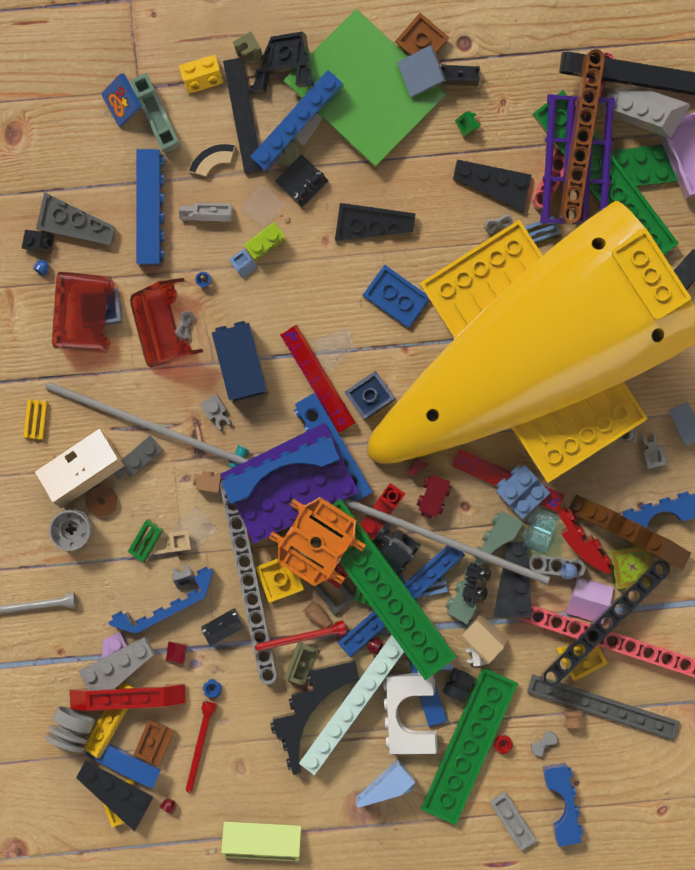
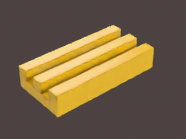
[23,399,48,440]

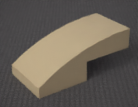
[151,530,191,555]

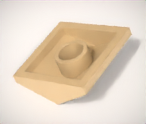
[460,613,508,664]

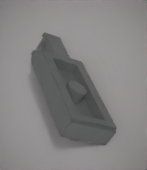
[114,435,163,480]

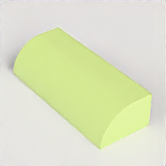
[221,822,301,861]

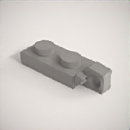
[179,203,233,222]

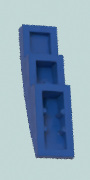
[85,743,161,789]

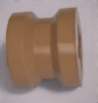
[564,710,583,728]

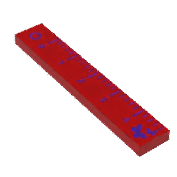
[280,325,355,433]
[452,449,565,512]

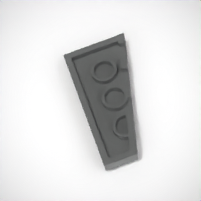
[36,192,116,246]

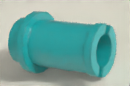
[228,445,249,468]

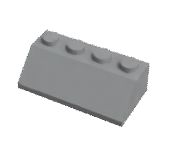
[601,84,690,138]

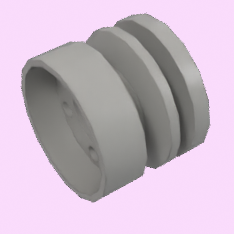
[49,509,93,551]
[45,706,95,753]

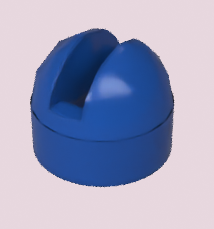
[33,260,50,276]
[195,272,212,287]

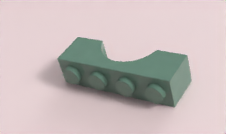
[129,73,181,154]

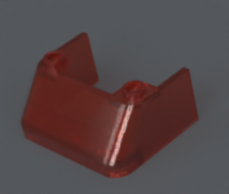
[130,278,203,368]

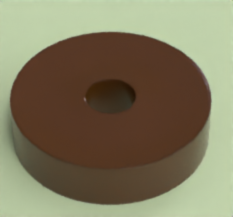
[86,486,118,516]

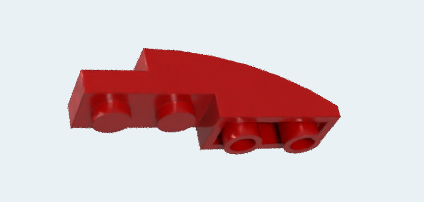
[558,506,613,574]

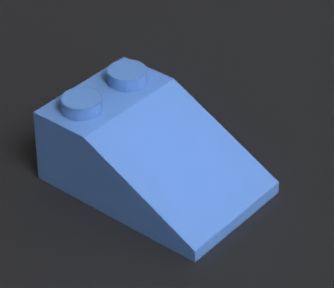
[356,759,415,808]

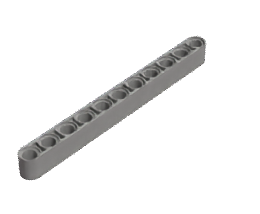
[220,480,277,685]

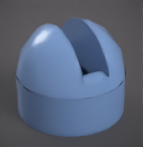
[561,563,577,579]

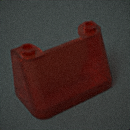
[52,271,114,353]

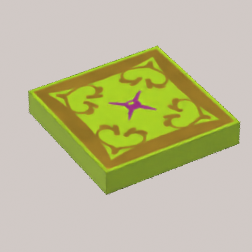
[609,546,652,589]

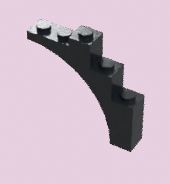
[270,659,359,775]

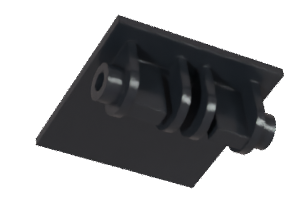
[275,154,329,208]
[462,563,491,603]

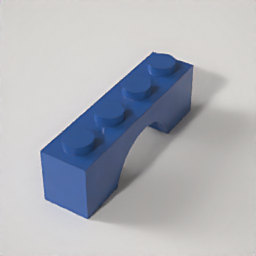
[622,491,695,528]
[542,762,584,847]

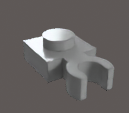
[200,394,231,430]
[642,433,667,469]

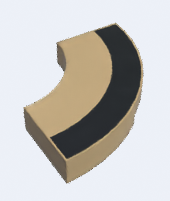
[188,144,236,177]

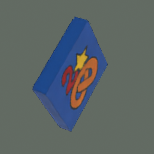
[101,73,142,126]

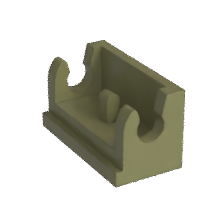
[233,32,262,64]
[284,642,318,685]

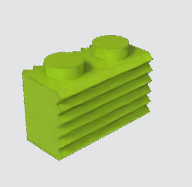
[244,222,285,262]

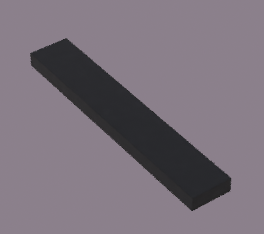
[223,57,263,173]

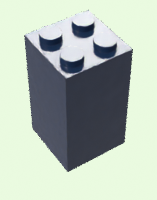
[212,321,269,402]

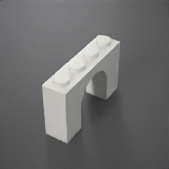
[383,673,438,754]

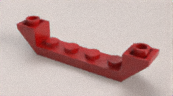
[326,483,406,589]
[69,684,186,711]

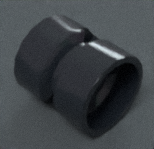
[442,667,476,703]

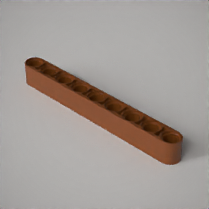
[560,49,604,224]

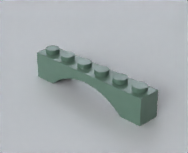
[445,511,523,624]

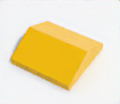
[255,558,305,603]

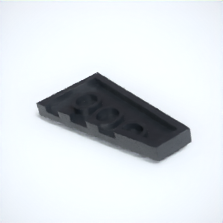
[453,159,532,213]
[335,203,416,241]
[492,542,532,619]
[76,760,154,832]

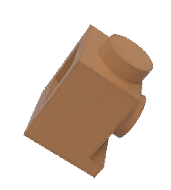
[193,471,222,492]

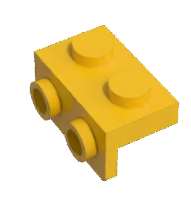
[179,55,224,94]

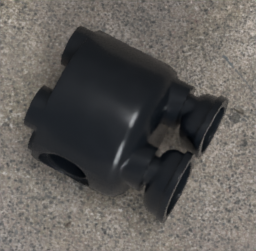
[372,522,421,576]

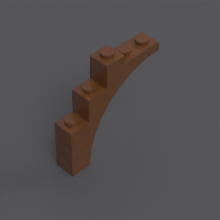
[568,495,691,570]

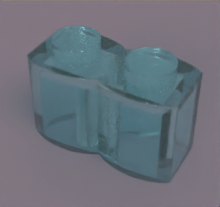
[521,507,559,554]

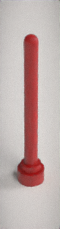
[255,620,346,651]
[186,701,218,793]

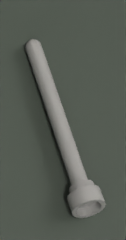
[0,592,77,614]

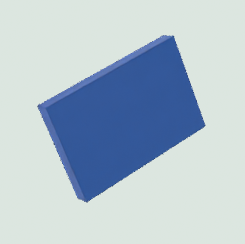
[362,264,429,329]

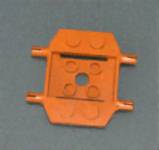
[269,497,366,586]

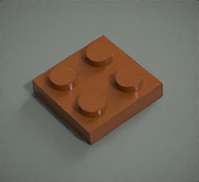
[395,13,449,55]

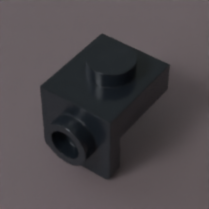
[22,230,54,254]

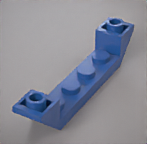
[108,566,214,634]

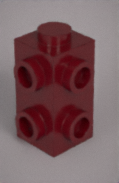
[416,474,452,519]

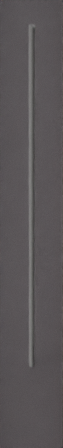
[45,382,550,584]

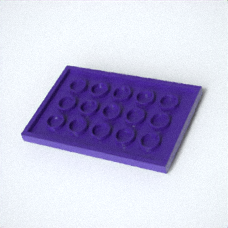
[221,423,359,544]

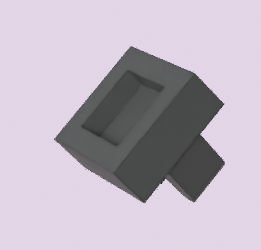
[172,564,196,589]

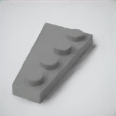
[78,636,155,690]

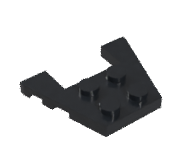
[248,31,314,95]

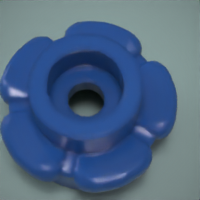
[203,679,222,698]

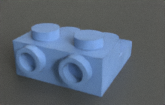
[495,465,550,519]

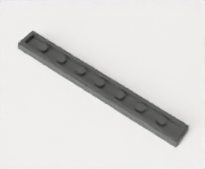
[527,674,680,740]

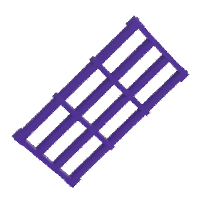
[540,94,616,225]

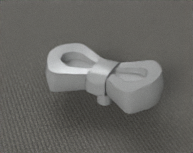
[484,214,513,234]
[175,310,195,339]
[531,731,557,757]

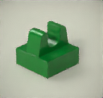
[455,111,481,137]

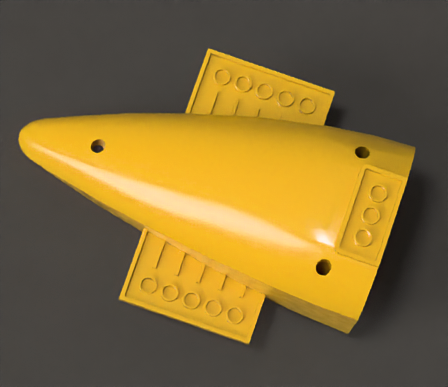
[367,201,695,483]

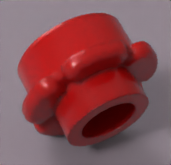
[494,735,513,754]

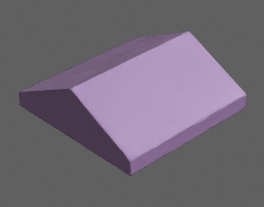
[566,577,614,624]

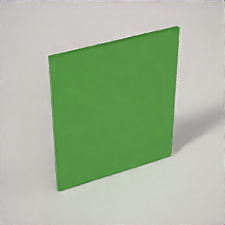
[284,9,447,167]

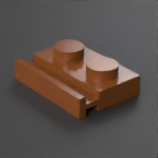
[133,719,175,766]

